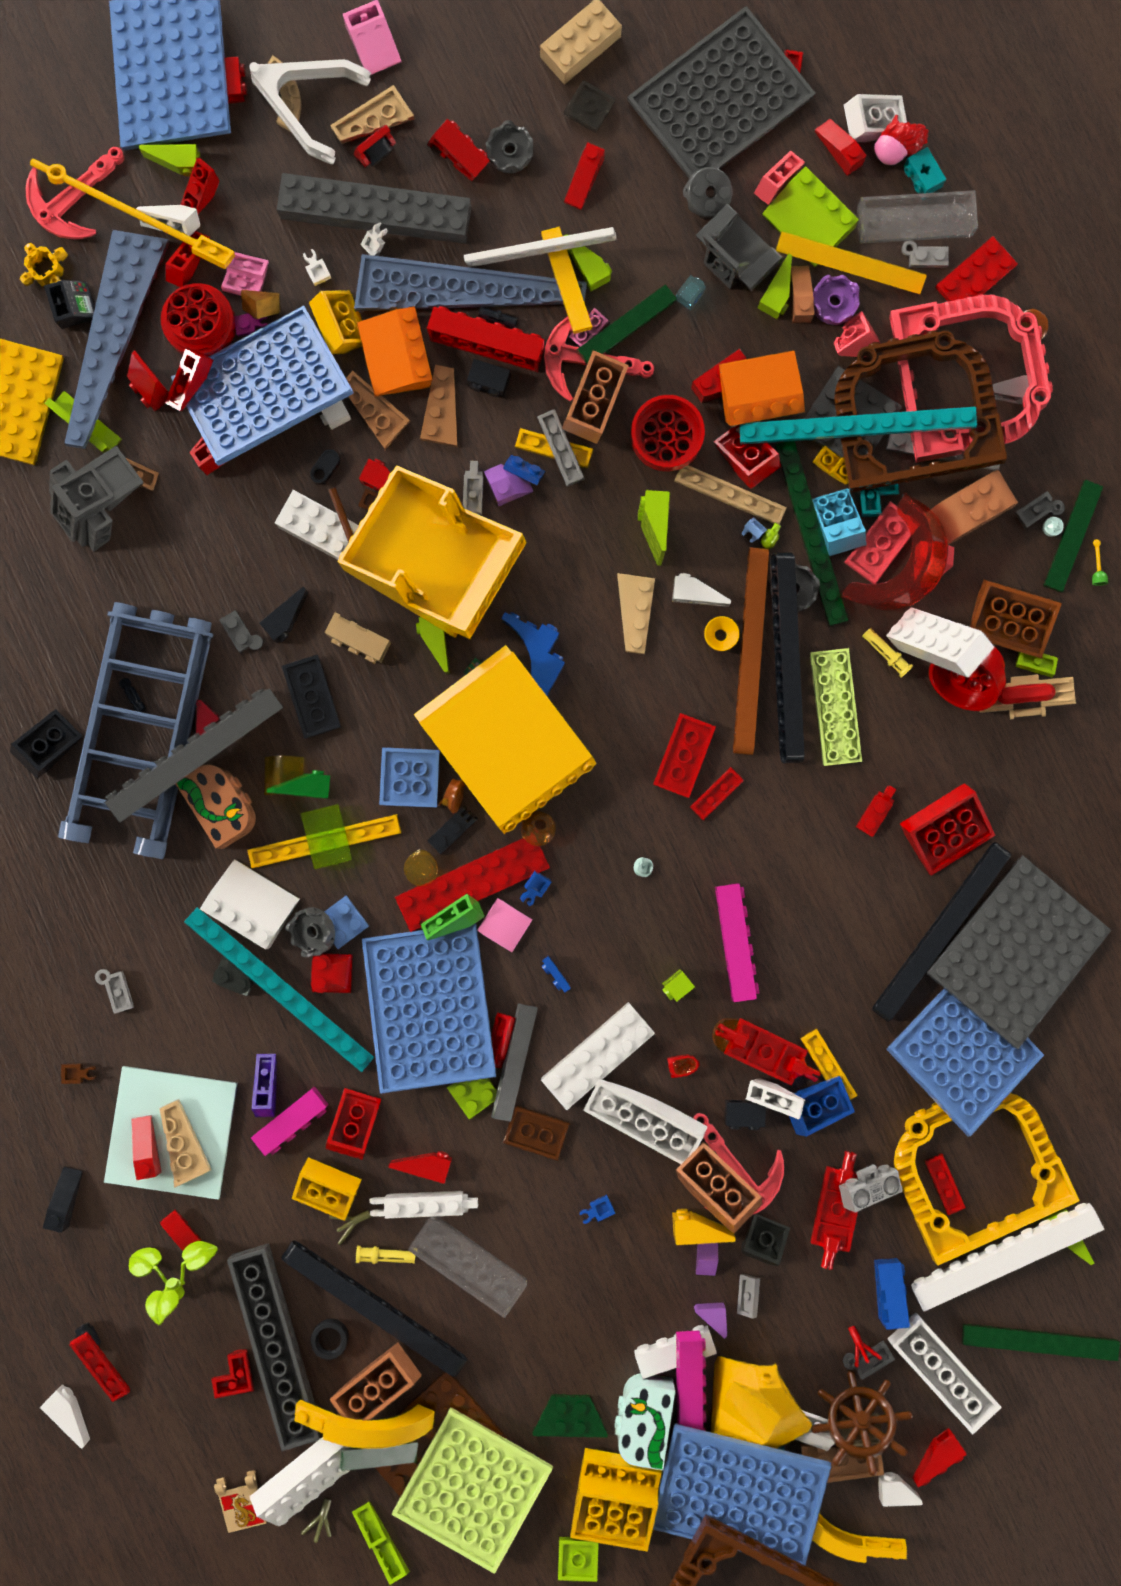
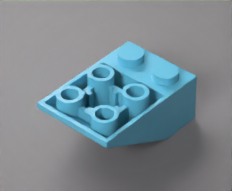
[812,488,866,556]

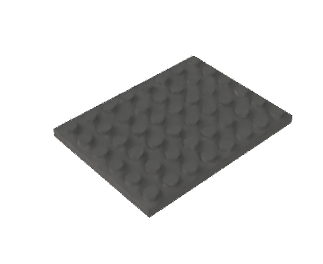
[627,6,816,178]
[927,855,1111,1049]

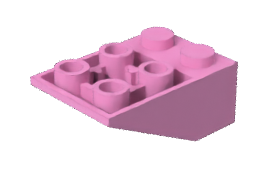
[343,0,401,75]

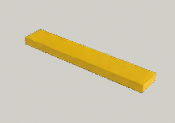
[541,227,592,334]

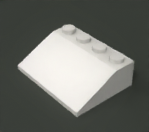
[200,859,300,949]

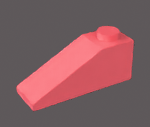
[754,151,805,205]

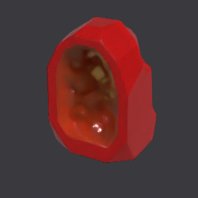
[667,1054,700,1078]

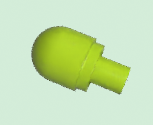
[761,523,781,549]

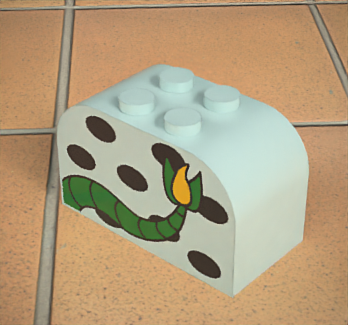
[615,1373,675,1470]

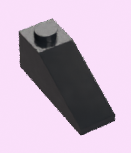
[259,586,309,643]
[43,1166,83,1233]

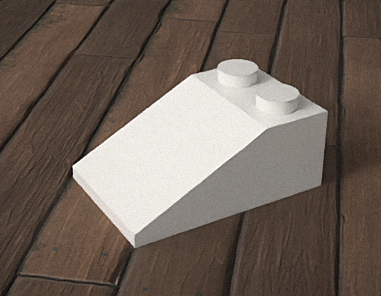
[844,94,907,142]

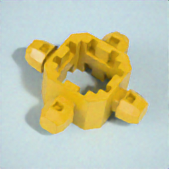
[20,243,68,286]

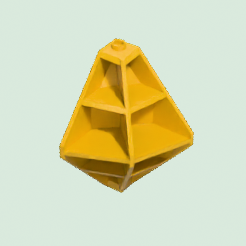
[711,1356,812,1449]

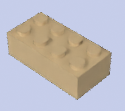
[540,0,622,85]

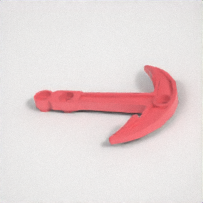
[26,147,125,240]
[544,310,654,401]
[693,1113,784,1214]

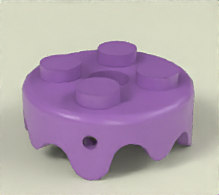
[813,275,860,325]

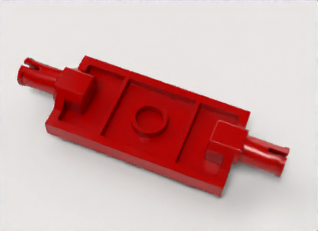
[715,1018,820,1086]
[810,1151,858,1270]

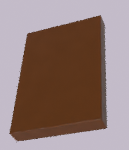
[503,1105,570,1161]

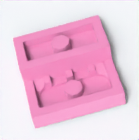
[221,252,269,296]
[477,898,532,952]

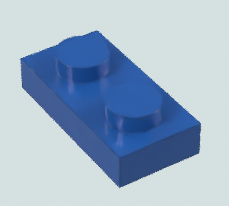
[503,455,545,485]
[542,955,571,993]

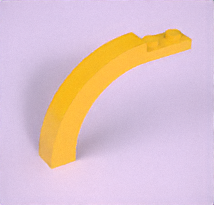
[295,1400,435,1449]
[812,1513,907,1563]

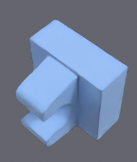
[742,517,767,543]

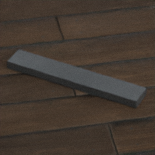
[491,1003,538,1121]

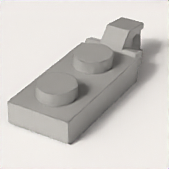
[463,461,483,515]

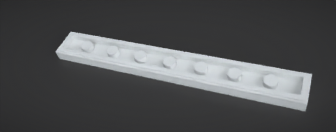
[464,227,617,267]

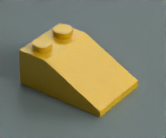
[672,1209,736,1245]

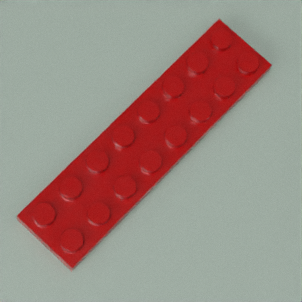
[395,833,550,932]

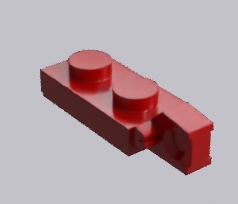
[856,785,896,837]
[491,1012,516,1068]

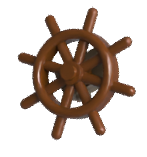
[811,1370,913,1476]

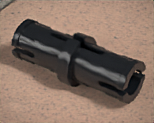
[478,307,518,328]

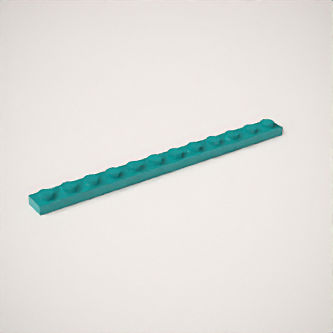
[740,407,977,444]
[184,907,374,1072]

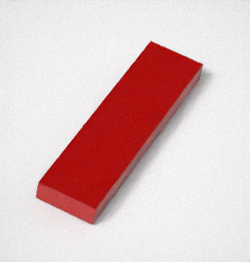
[69,1332,130,1402]

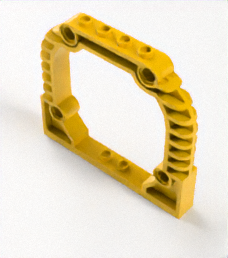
[894,1093,1079,1266]

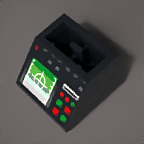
[44,280,95,329]

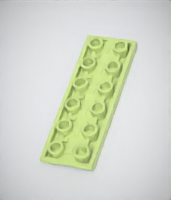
[810,648,862,766]

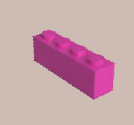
[251,1087,329,1156]

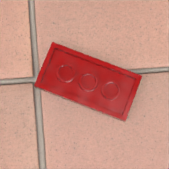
[935,236,1018,302]
[653,713,716,798]

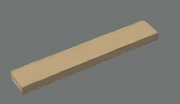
[674,465,787,525]

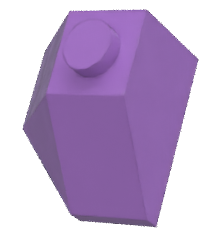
[484,464,533,506]

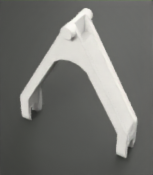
[249,59,371,164]

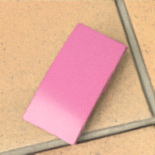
[569,308,609,347]

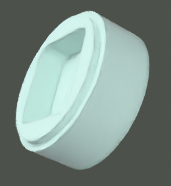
[1042,517,1063,537]
[634,857,653,877]

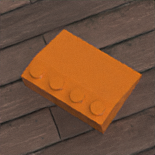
[357,307,433,397]
[719,351,805,426]

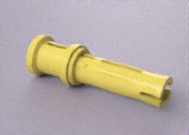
[862,628,913,678]
[356,1245,416,1264]

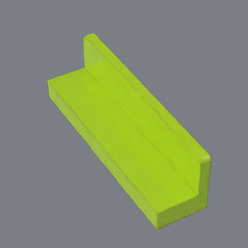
[44,391,121,453]

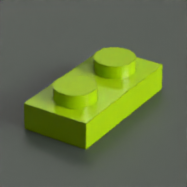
[1015,652,1058,677]

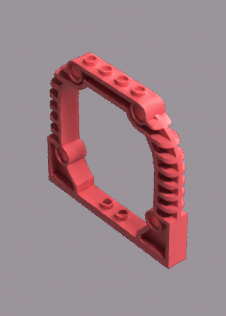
[889,294,1053,463]

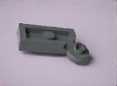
[1014,491,1065,529]
[219,610,263,653]
[843,1340,895,1380]

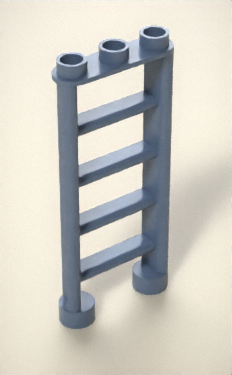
[58,602,213,859]

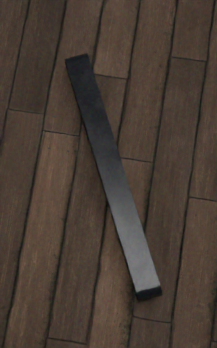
[770,553,804,764]
[872,842,1011,1022]
[281,1240,468,1377]

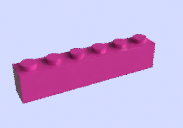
[715,883,759,1002]
[676,1330,706,1431]

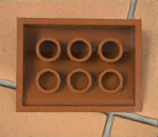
[970,579,1062,658]

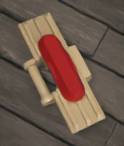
[980,674,1076,720]

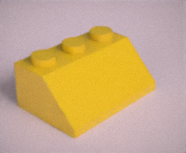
[309,290,363,354]
[291,1157,362,1221]

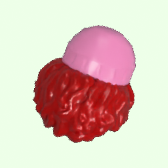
[874,115,928,165]

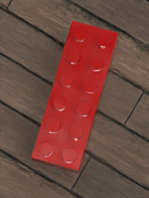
[427,306,545,373]

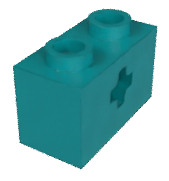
[904,147,946,198]

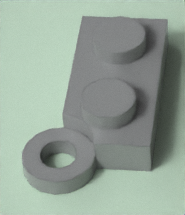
[902,240,948,268]
[95,969,134,1014]

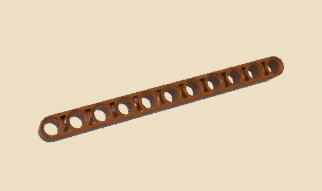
[733,547,769,755]

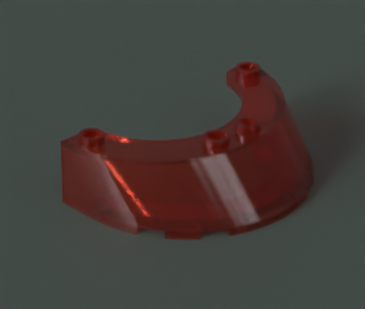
[841,492,948,610]

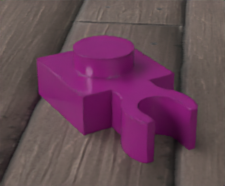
[235,314,268,337]

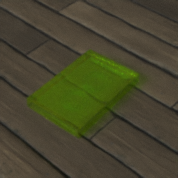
[301,804,353,869]

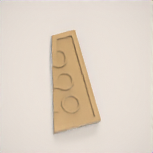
[330,85,415,144]
[617,573,655,654]
[160,1099,211,1188]

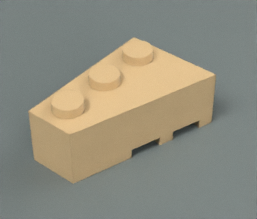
[325,612,391,664]

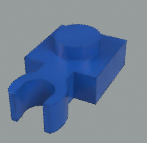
[520,871,552,906]
[579,1194,616,1224]

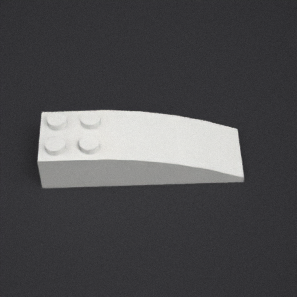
[583,1079,708,1164]

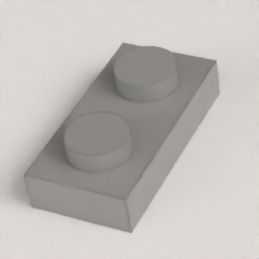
[737,1273,760,1319]

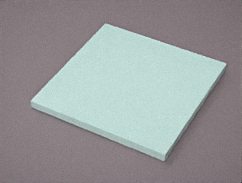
[104,1066,238,1200]

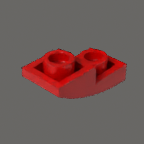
[160,1209,201,1251]

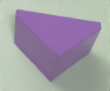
[696,1243,718,1276]
[694,1302,727,1339]

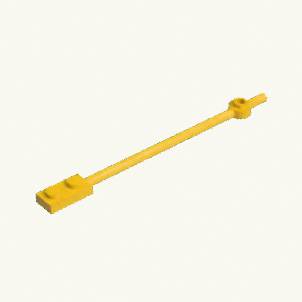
[30,158,235,269]

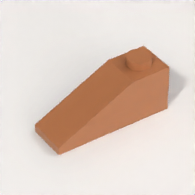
[790,266,814,323]

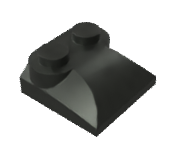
[212,956,264,996]
[741,1214,790,1266]

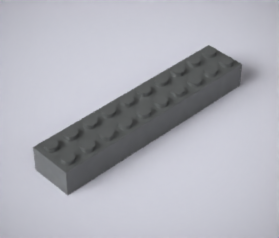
[277,173,471,244]
[104,688,283,822]
[227,1243,322,1451]

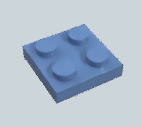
[324,895,369,949]

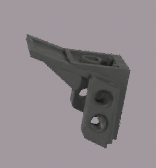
[696,204,784,292]
[49,446,144,552]

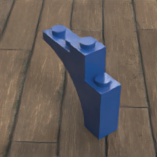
[501,612,565,696]

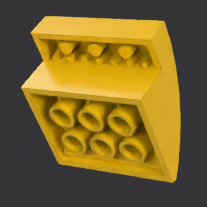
[570,1448,662,1552]

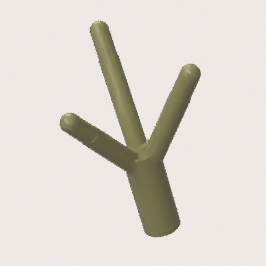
[329,1210,371,1245]
[301,1498,332,1543]

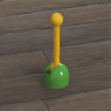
[1092,539,1108,586]

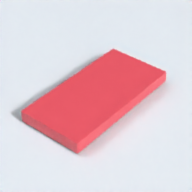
[844,501,921,585]

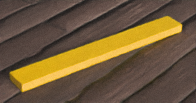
[776,231,927,294]
[247,814,401,868]

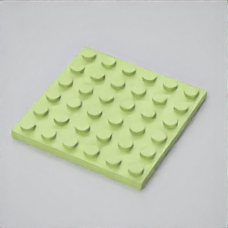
[392,1407,553,1574]

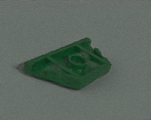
[533,1394,608,1438]

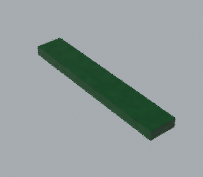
[577,284,677,364]
[1043,480,1104,593]

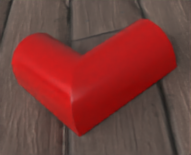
[211,1349,254,1398]

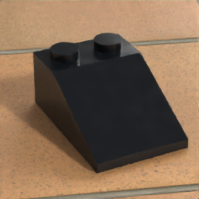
[10,709,83,779]

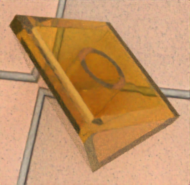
[264,756,304,795]

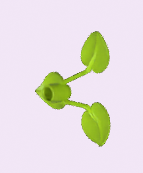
[129,1241,218,1325]

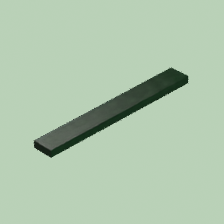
[962,1324,1120,1361]

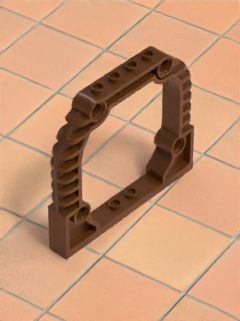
[834,330,1007,493]
[669,1514,843,1586]

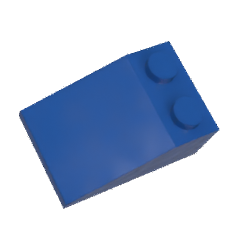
[789,1076,855,1137]

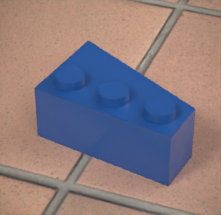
[874,1258,910,1330]

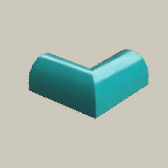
[860,484,899,517]

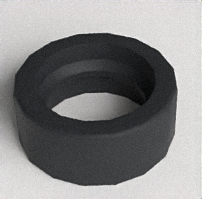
[310,1319,349,1360]

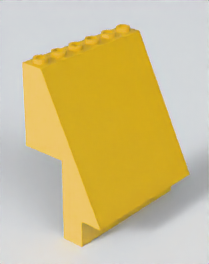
[337,465,527,639]
[414,645,597,834]

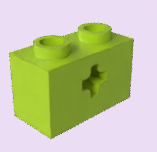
[662,969,695,1001]

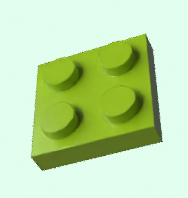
[447,1078,497,1119]
[558,1537,598,1582]

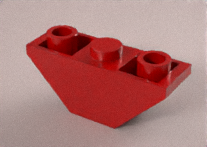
[180,157,220,214]

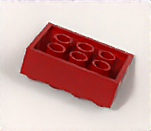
[900,783,996,876]

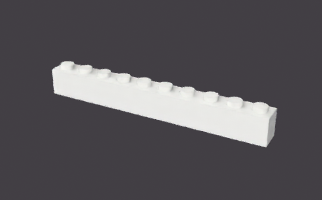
[911,1203,1104,1312]

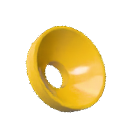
[704,616,739,651]

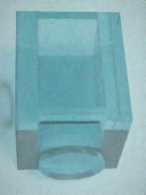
[676,275,706,311]

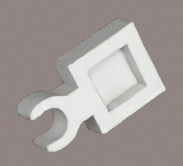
[361,223,387,256]
[303,249,331,286]

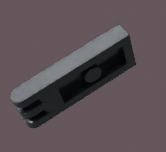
[427,805,478,855]

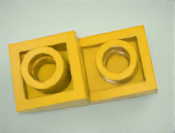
[813,446,848,484]

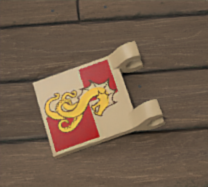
[214,1470,267,1533]

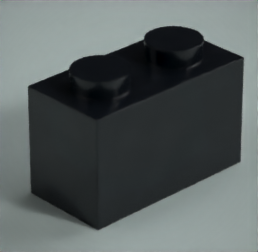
[467,359,511,398]
[724,1099,766,1130]

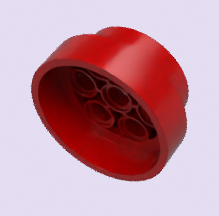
[161,283,236,357]
[631,395,705,472]
[929,647,1006,711]

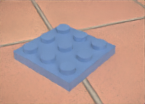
[379,748,440,808]

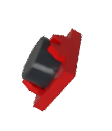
[354,125,396,168]

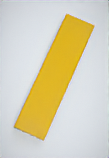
[515,428,593,468]
[800,1029,858,1100]

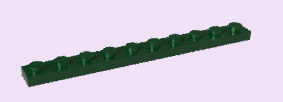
[775,441,848,626]

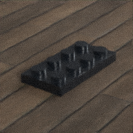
[281,654,342,739]

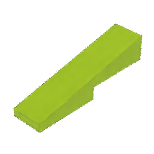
[352,1501,410,1585]

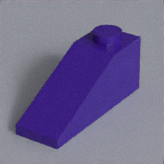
[251,1054,276,1117]

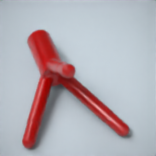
[848,1326,882,1368]

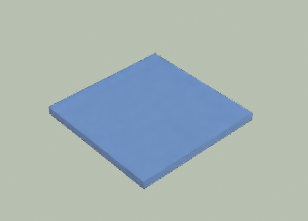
[886,989,1044,1137]

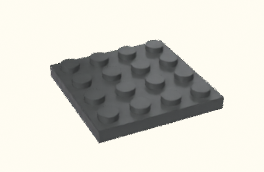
[804,366,902,458]

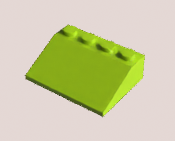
[762,166,859,267]
[638,490,670,566]

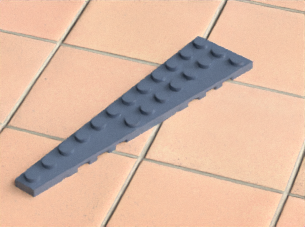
[65,230,170,449]
[354,254,587,311]

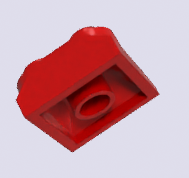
[311,953,353,993]

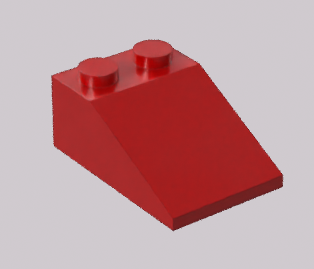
[127,351,169,411]
[713,424,781,489]
[325,1088,381,1160]

